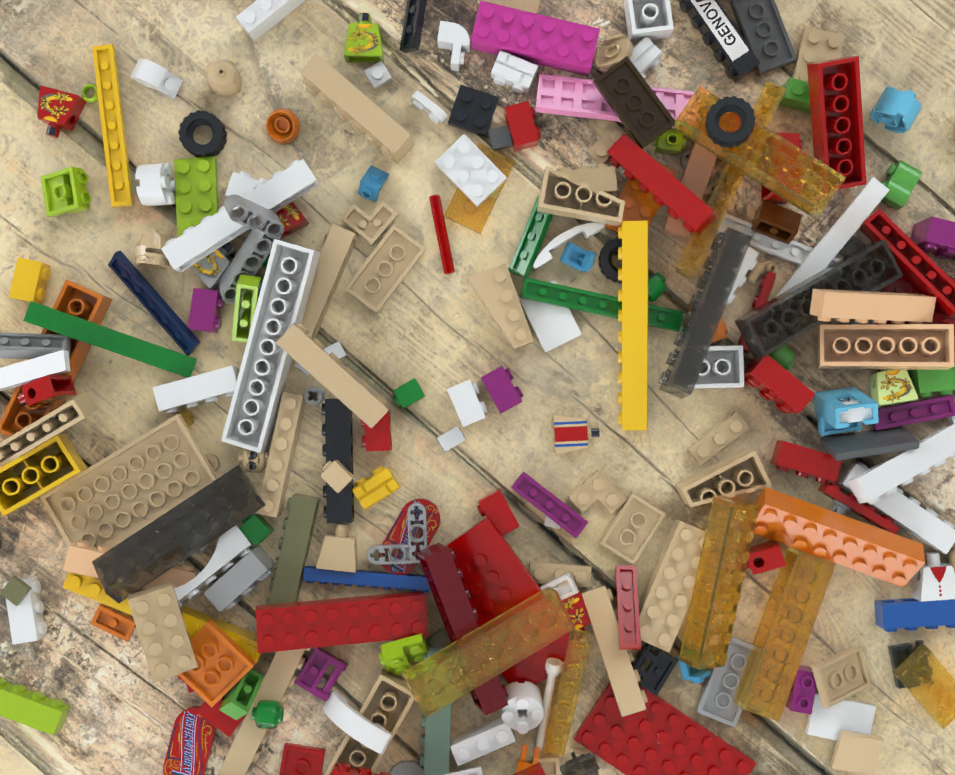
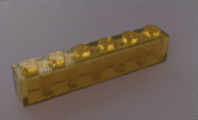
[543,628,591,757]

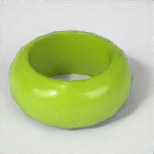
[81,84,98,103]

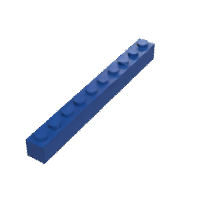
[303,566,431,592]

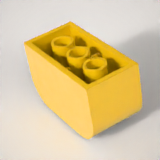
[0,433,87,516]

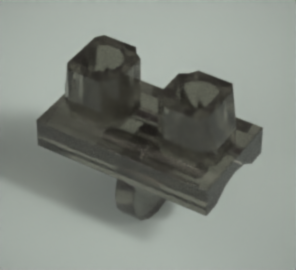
[560,751,600,775]

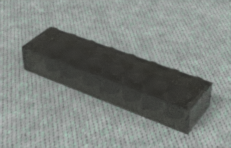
[658,227,752,399]
[735,239,903,357]
[92,465,266,603]

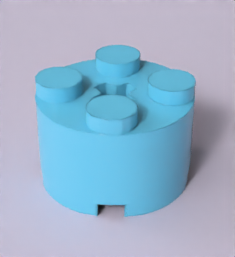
[870,86,922,133]

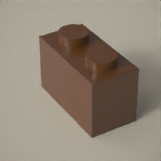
[751,200,802,245]

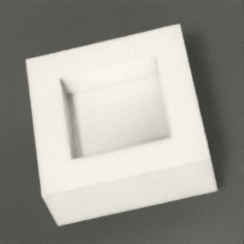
[364,61,392,90]

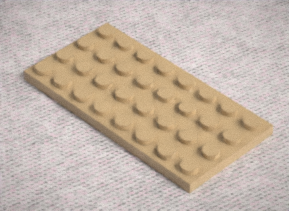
[40,414,222,550]

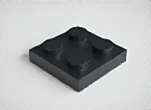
[448,85,499,137]

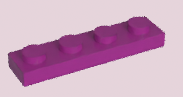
[872,395,955,430]
[511,471,588,538]

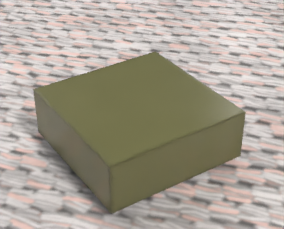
[0,576,32,606]

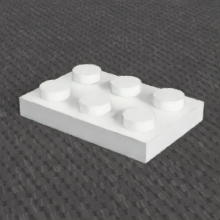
[435,134,507,207]

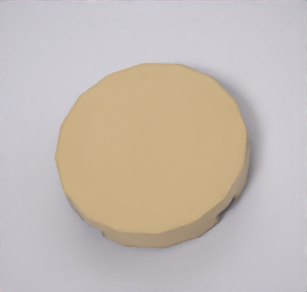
[594,34,634,72]

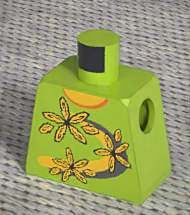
[344,13,384,63]

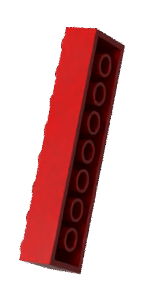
[256,591,428,653]

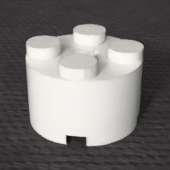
[135,163,175,206]
[501,681,544,734]

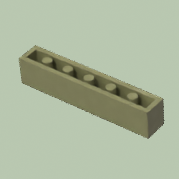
[265,493,320,605]

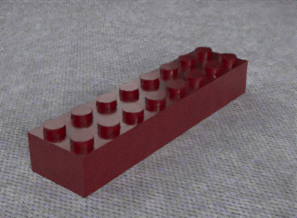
[416,543,509,716]

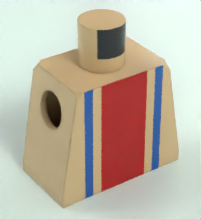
[552,415,600,454]

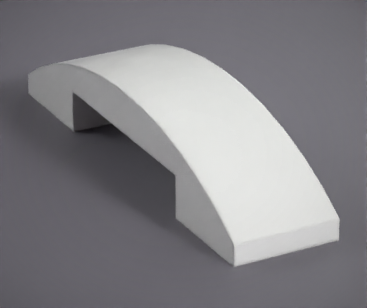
[532,222,605,271]
[322,690,393,754]

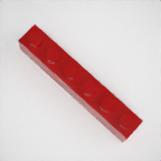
[607,134,716,236]
[859,208,955,317]

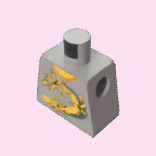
[190,242,236,291]

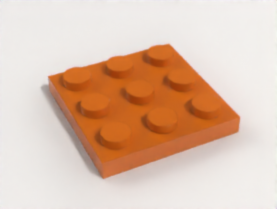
[178,619,256,707]

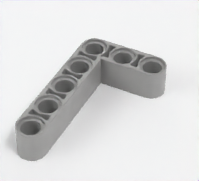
[218,194,284,303]

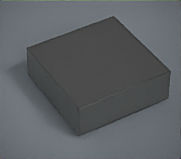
[488,125,513,151]

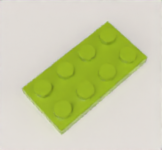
[174,156,219,237]

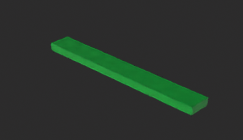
[520,277,683,332]
[23,301,197,378]

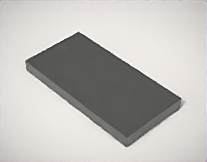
[729,0,797,76]
[820,426,919,461]

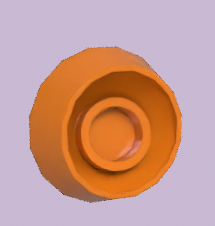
[265,108,300,145]

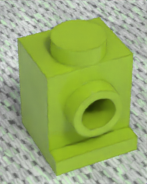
[654,129,686,155]

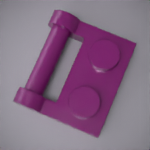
[295,647,348,701]

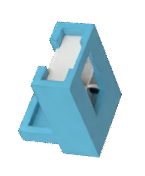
[814,387,878,436]

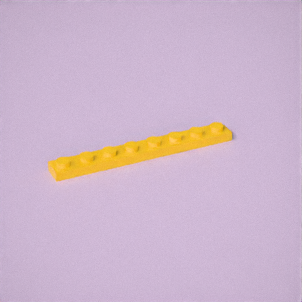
[92,44,134,208]

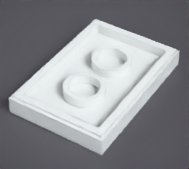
[519,280,582,353]
[805,692,876,741]

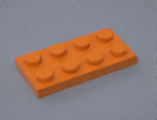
[605,162,677,234]

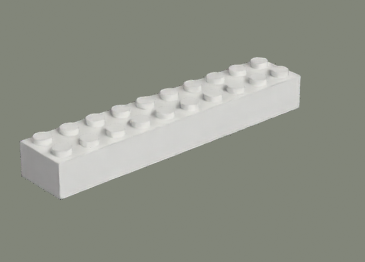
[221,239,321,453]

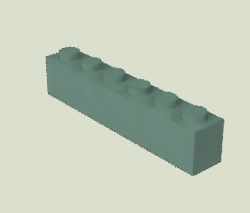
[420,647,454,775]

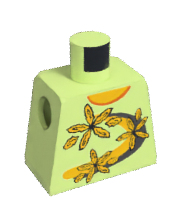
[870,369,918,407]

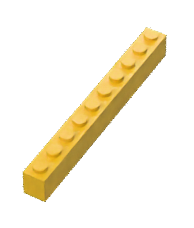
[618,220,648,430]
[62,572,263,664]

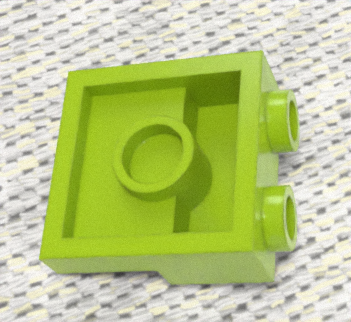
[41,167,92,217]
[379,634,429,675]

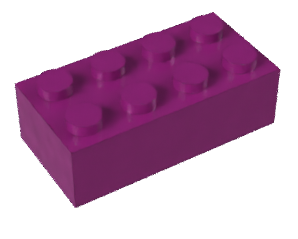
[910,216,955,259]

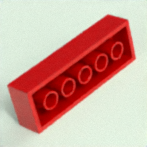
[807,56,867,192]

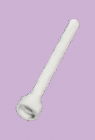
[535,658,563,751]

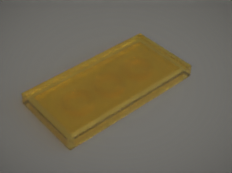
[444,143,515,234]
[893,644,955,730]

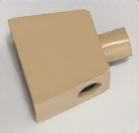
[316,523,358,573]

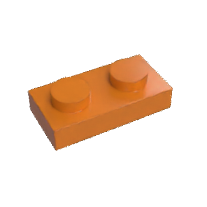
[90,604,136,642]

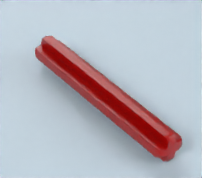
[429,195,455,275]

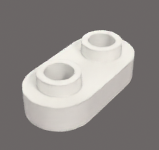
[411,91,448,124]

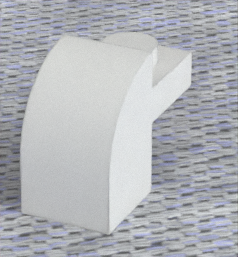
[437,21,470,71]
[130,59,183,99]

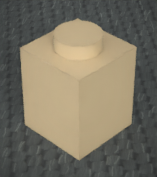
[320,460,355,493]

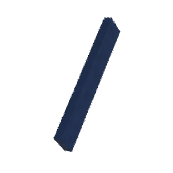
[108,250,201,356]

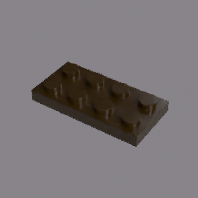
[593,56,677,149]

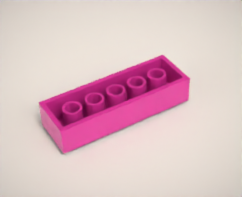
[471,0,600,76]

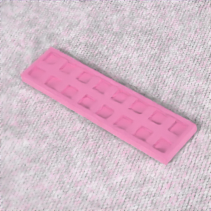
[535,74,701,131]

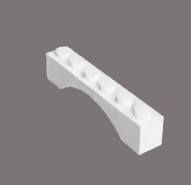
[175,525,253,608]

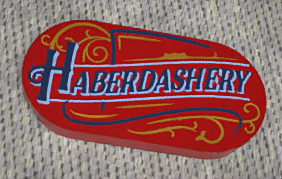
[379,498,441,575]
[163,706,217,775]

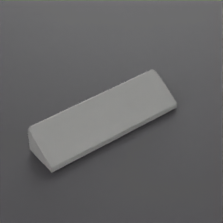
[0,332,71,359]

